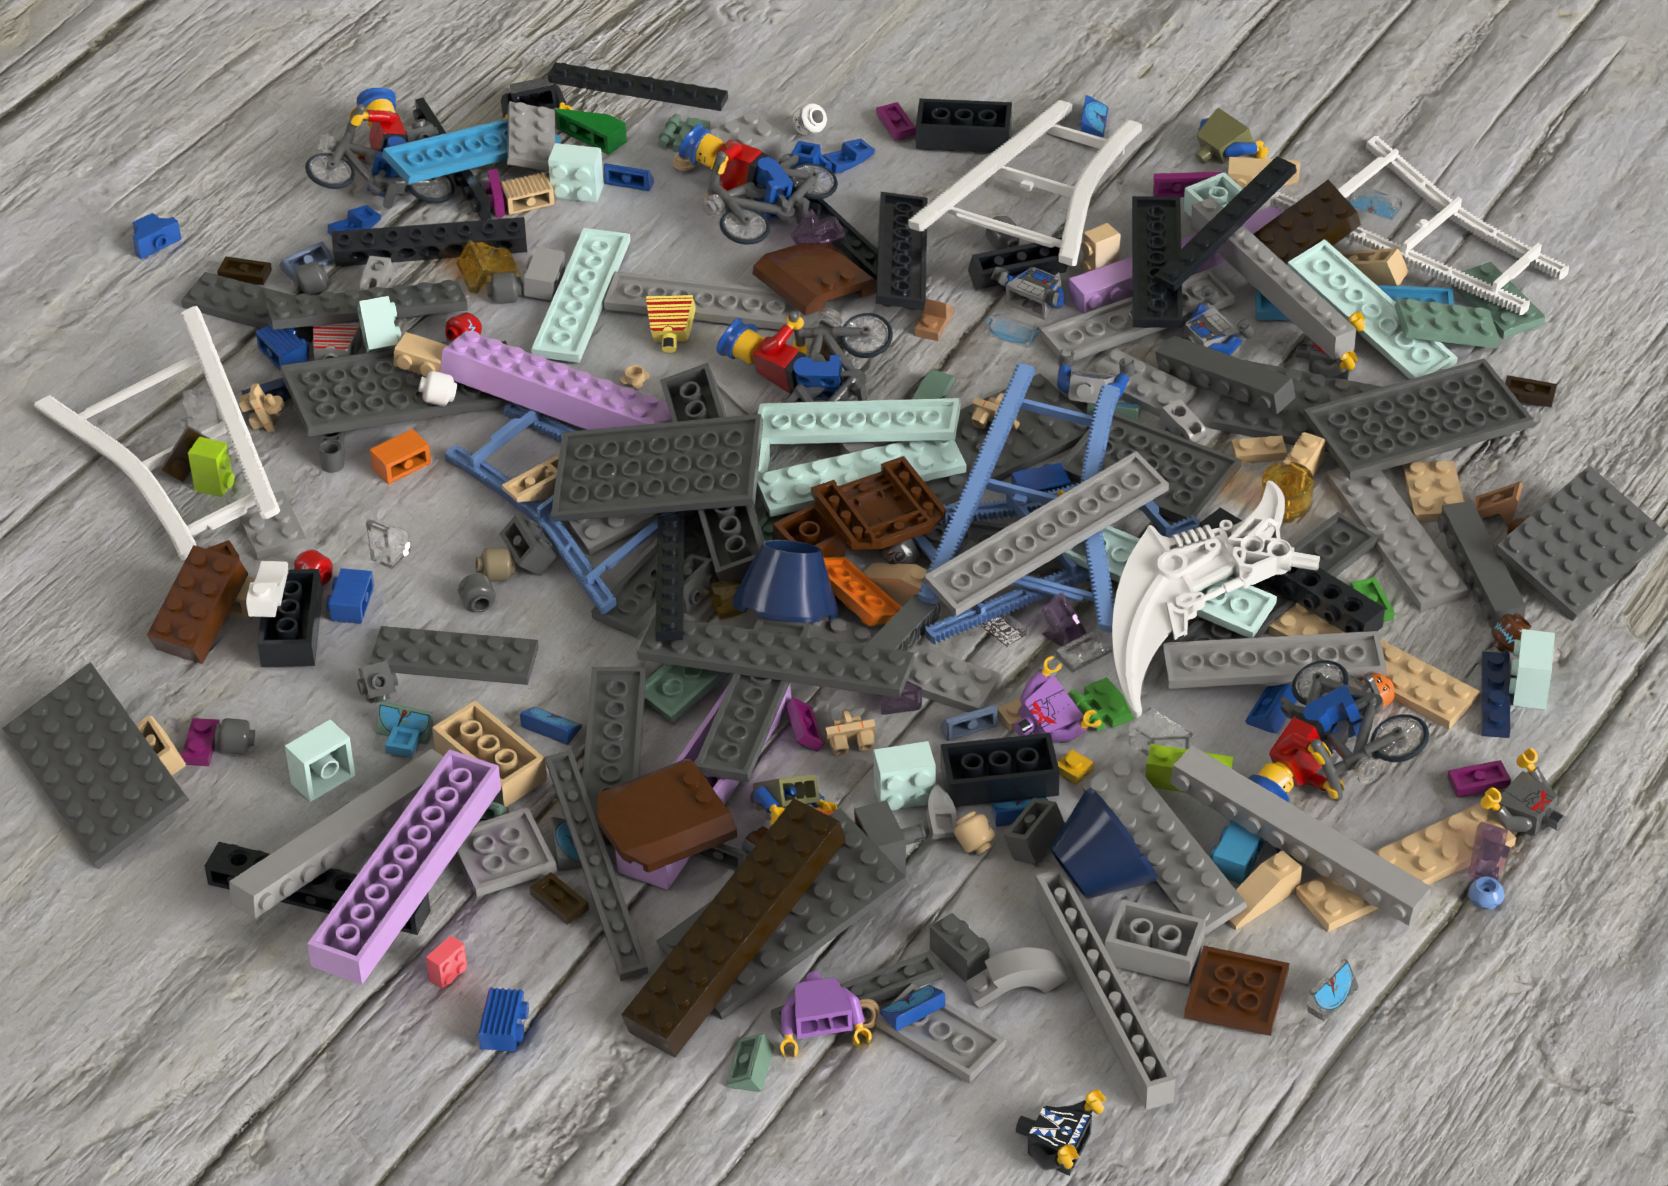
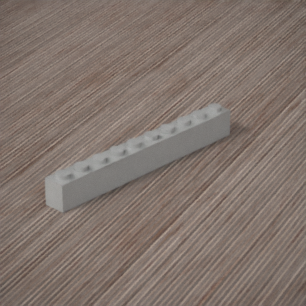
[1191,197,1356,360]
[1170,746,1431,926]
[229,749,444,918]
[1035,868,1175,1110]

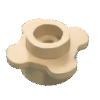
[620,365,650,389]

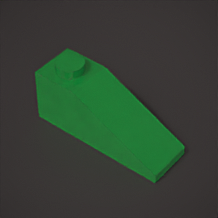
[555,108,627,155]

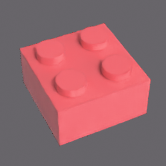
[426,935,467,989]

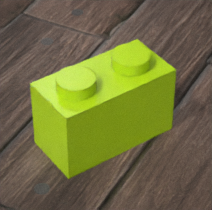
[188,437,235,497]

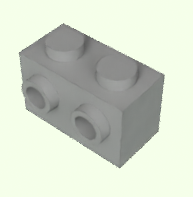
[521,247,565,301]

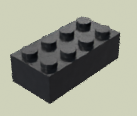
[916,98,1012,152]
[257,569,323,667]
[940,733,1060,807]

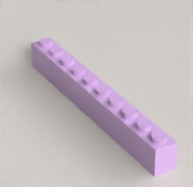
[1069,206,1283,314]

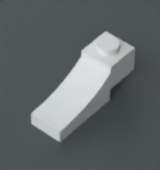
[246,561,289,617]

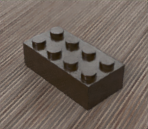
[1253,179,1361,265]

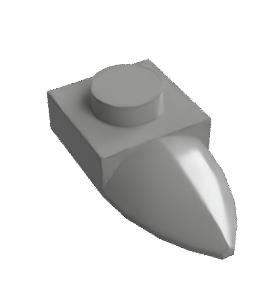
[926,784,958,840]

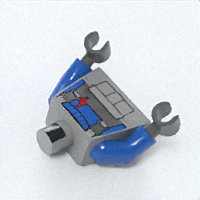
[991,267,1064,320]
[1184,286,1254,355]
[1057,349,1135,404]

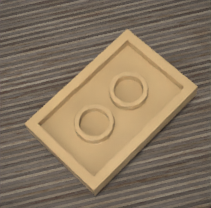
[1402,460,1464,522]

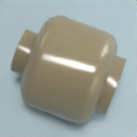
[476,547,515,582]

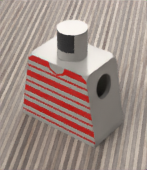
[313,323,362,360]

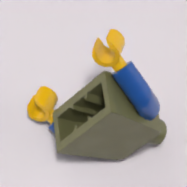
[1195,108,1269,164]
[751,774,837,826]

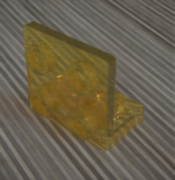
[456,241,521,294]

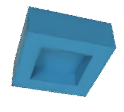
[385,726,421,757]

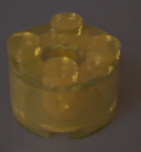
[1260,462,1314,523]

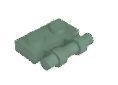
[658,114,710,152]

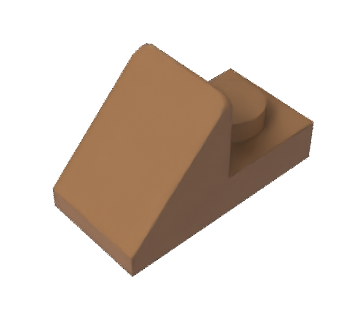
[915,299,954,341]
[1474,481,1523,526]

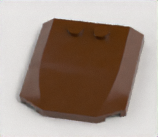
[752,243,876,315]
[811,456,946,549]
[597,759,738,873]

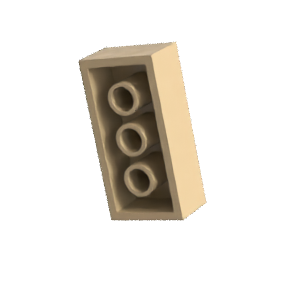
[432,700,547,808]

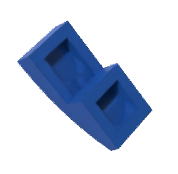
[823,138,875,174]
[327,205,381,235]

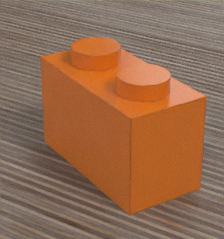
[369,428,431,484]

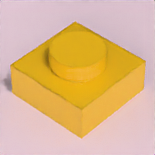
[1057,749,1094,785]

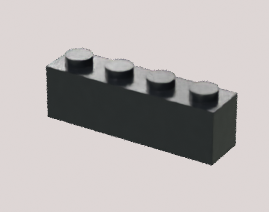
[968,237,1068,290]

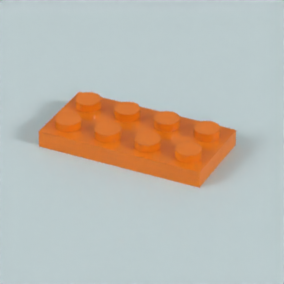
[824,557,902,626]

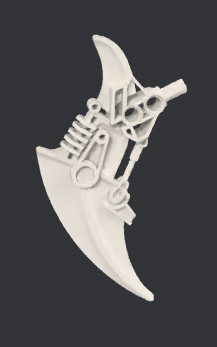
[1112,481,1320,718]

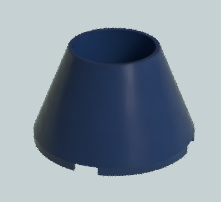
[732,540,838,623]
[1050,787,1158,899]

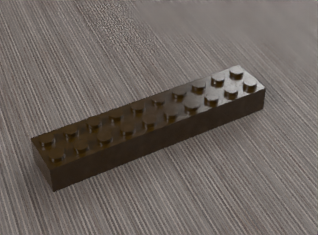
[621,798,846,1058]

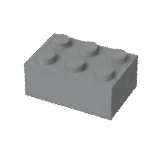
[707,111,781,171]
[1105,899,1206,985]

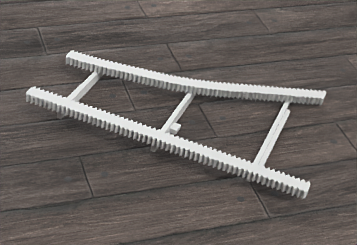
[908,100,1142,266]
[1270,136,1569,315]
[34,306,280,561]

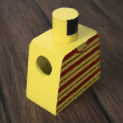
[646,295,696,353]

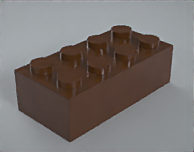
[147,545,249,664]

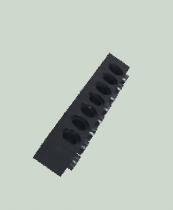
[332,217,527,267]
[1199,507,1385,633]
[204,842,431,935]

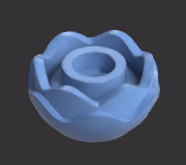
[1468,877,1504,909]

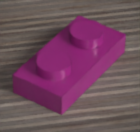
[876,102,916,141]
[484,169,505,217]
[785,697,824,751]
[181,718,220,766]
[1447,760,1511,798]

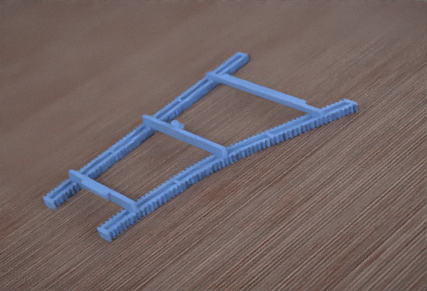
[918,363,1120,633]
[445,402,681,614]
[912,483,1200,645]

